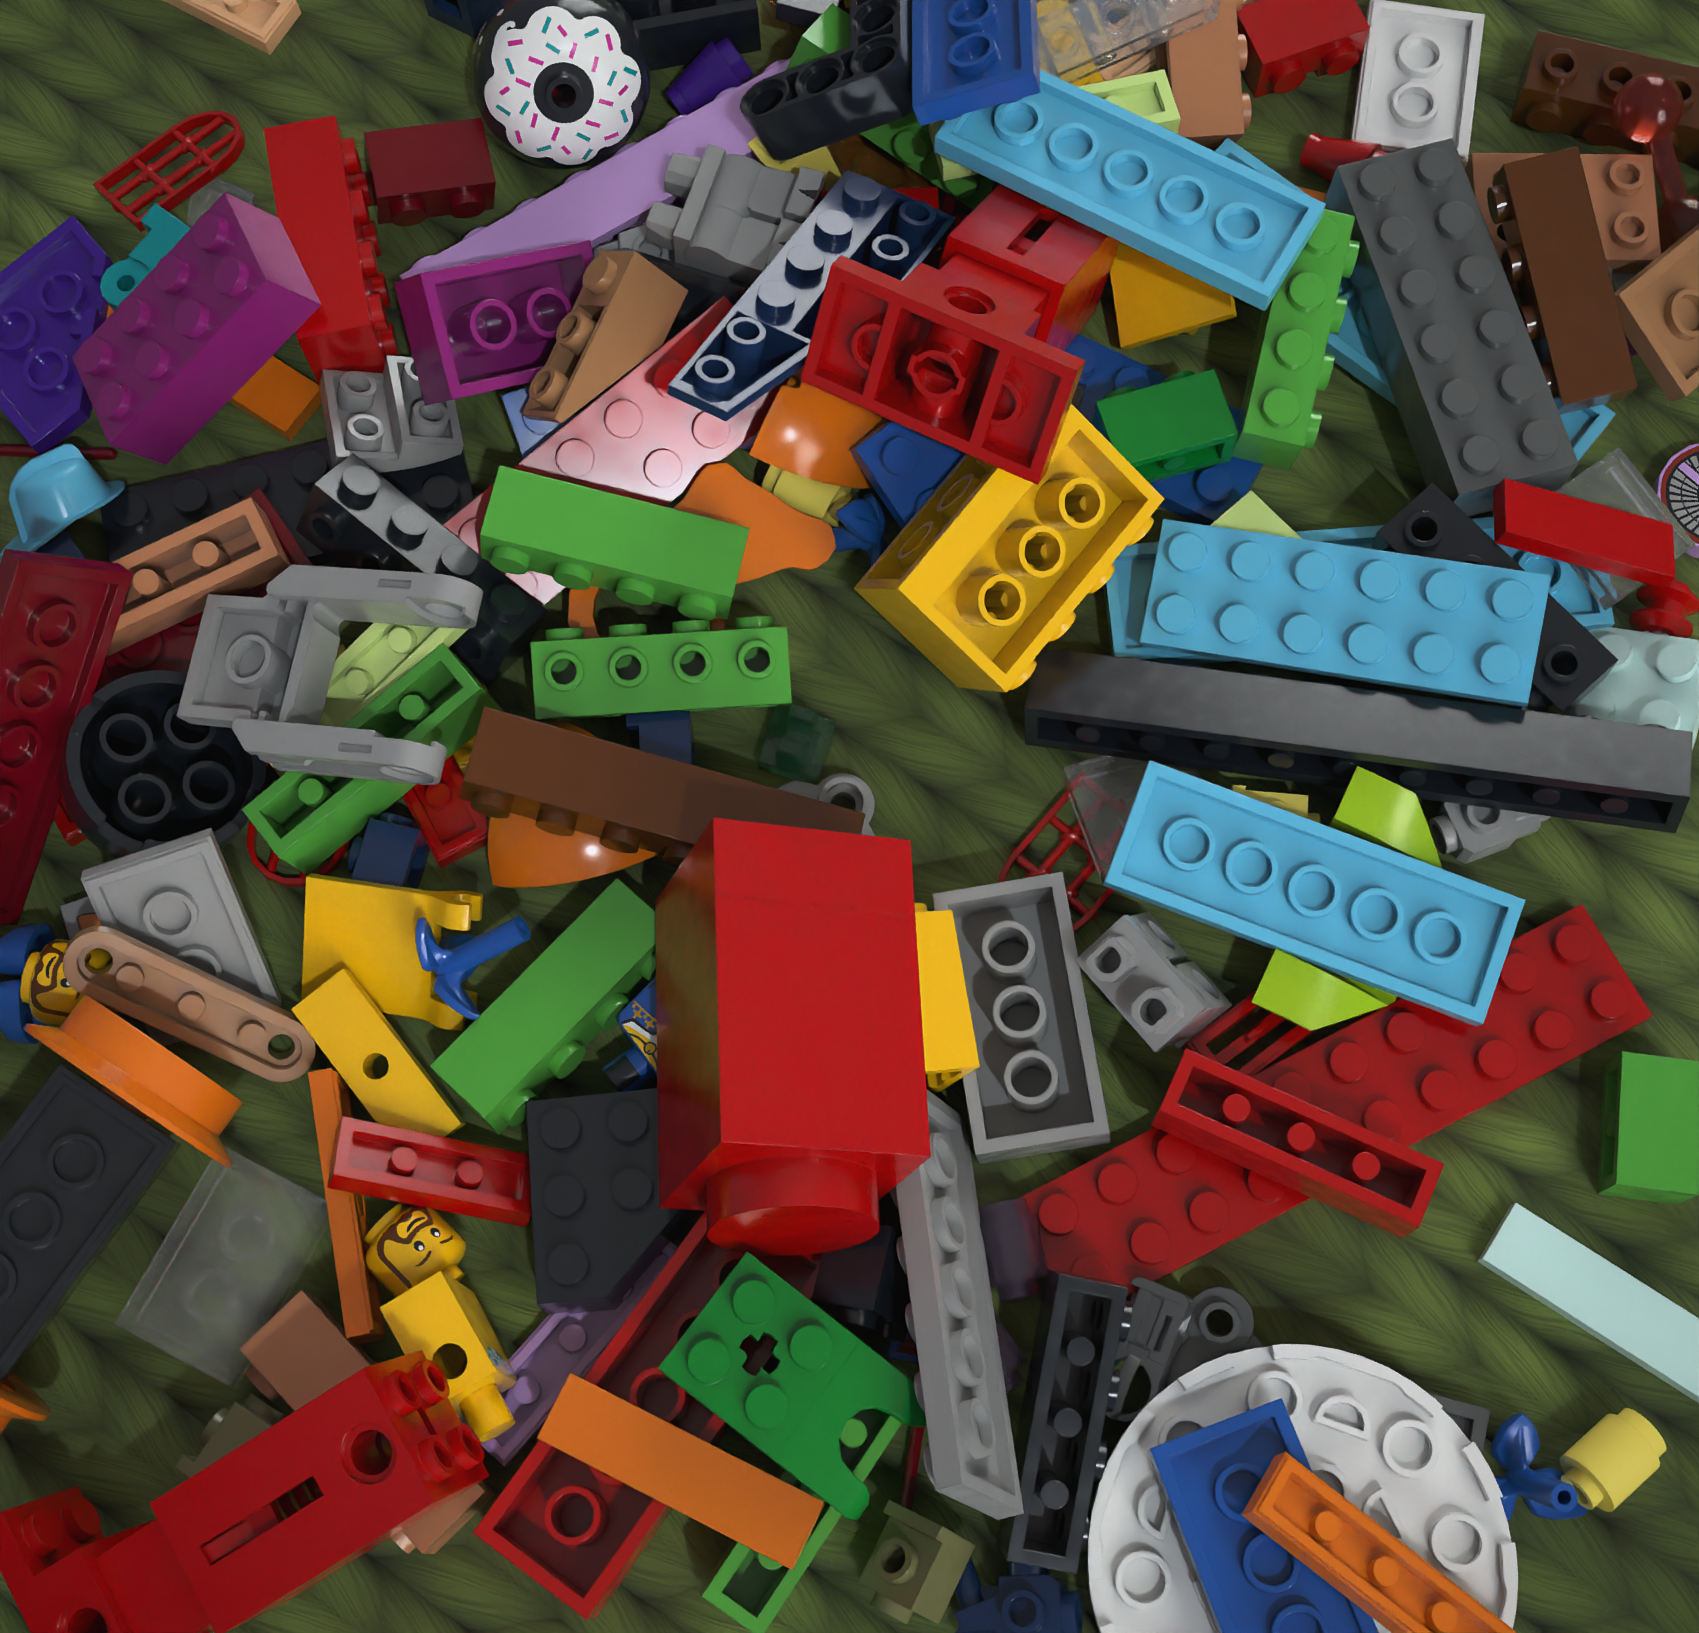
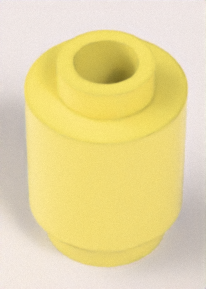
[762,465,856,527]
[1560,1408,1666,1512]

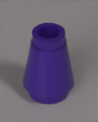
[665,36,754,115]

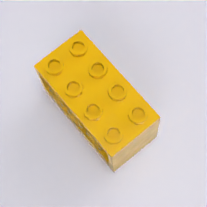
[854,404,1164,693]

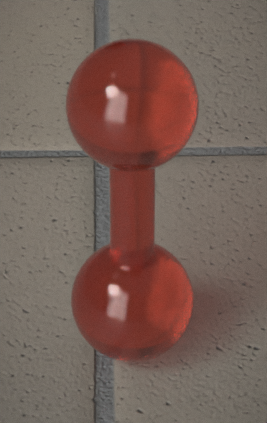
[1612,73,1699,254]

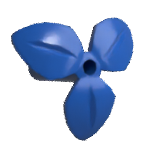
[832,492,888,567]
[415,916,531,1020]
[1491,1412,1588,1521]

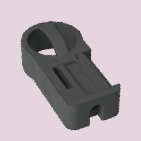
[1105,1277,1194,1422]

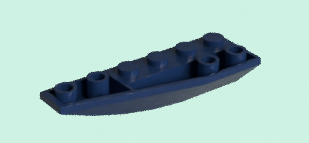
[668,170,956,421]

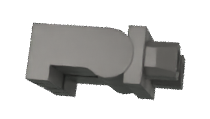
[645,144,825,285]
[1075,911,1232,1053]

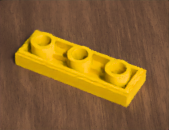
[291,968,466,1138]

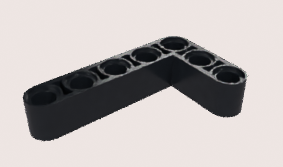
[740,0,914,161]

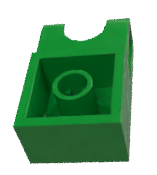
[658,1251,927,1520]

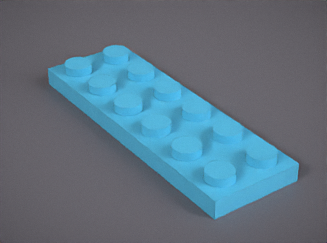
[934,69,1326,311]
[1140,519,1552,707]
[1103,760,1525,1026]

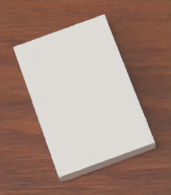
[1350,0,1485,169]

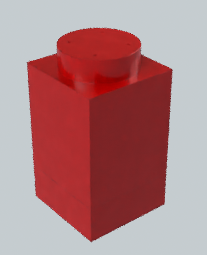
[655,817,931,1256]

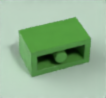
[1597,1051,1699,1205]

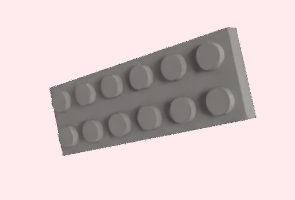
[890,1090,1024,1520]

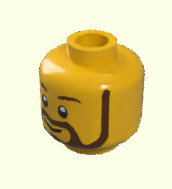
[20,939,119,1026]
[364,1203,466,1298]

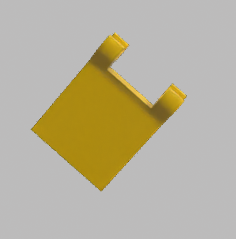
[1110,242,1237,350]
[301,873,483,1031]

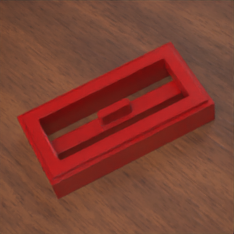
[1182,991,1317,1077]

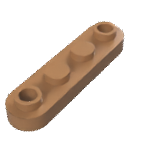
[63,926,316,1082]

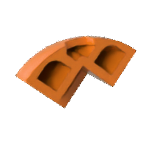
[749,366,889,489]
[488,720,658,888]

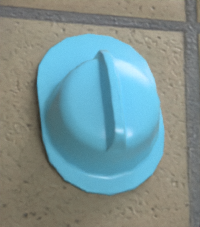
[0,444,125,562]

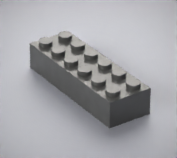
[1323,138,1579,517]

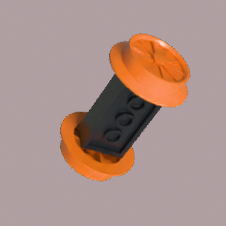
[0,994,243,1435]

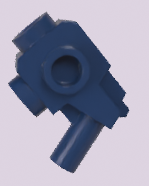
[954,1557,1083,1633]

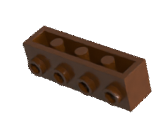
[1510,30,1699,167]
[1487,146,1638,415]

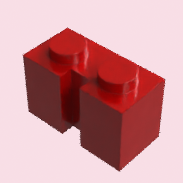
[1237,0,1370,99]

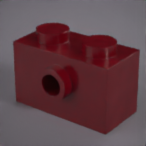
[364,118,496,226]

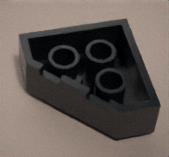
[526,1088,696,1315]

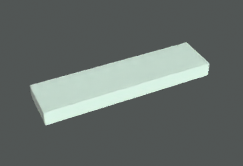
[1477,1203,1699,1403]

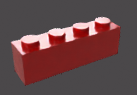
[1151,1048,1444,1238]

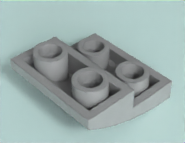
[319,355,464,473]

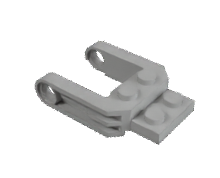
[177,564,483,785]

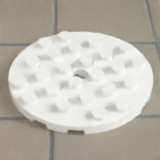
[1086,1344,1518,1633]

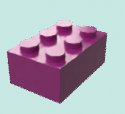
[394,240,594,406]

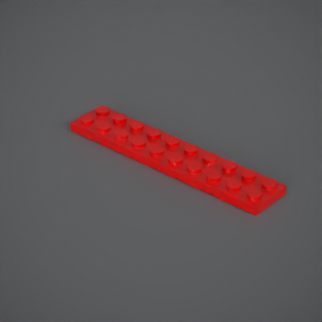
[1012,904,1653,1297]

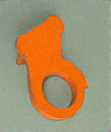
[568,463,836,639]

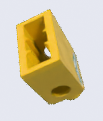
[379,1271,517,1443]

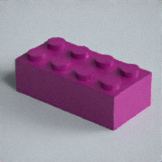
[72,192,322,465]

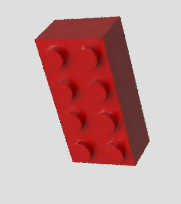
[263,115,400,385]

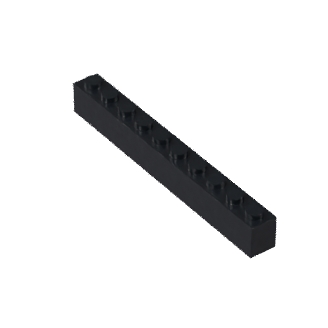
[1025,648,1693,833]

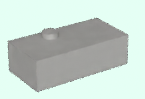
[932,872,1110,1164]

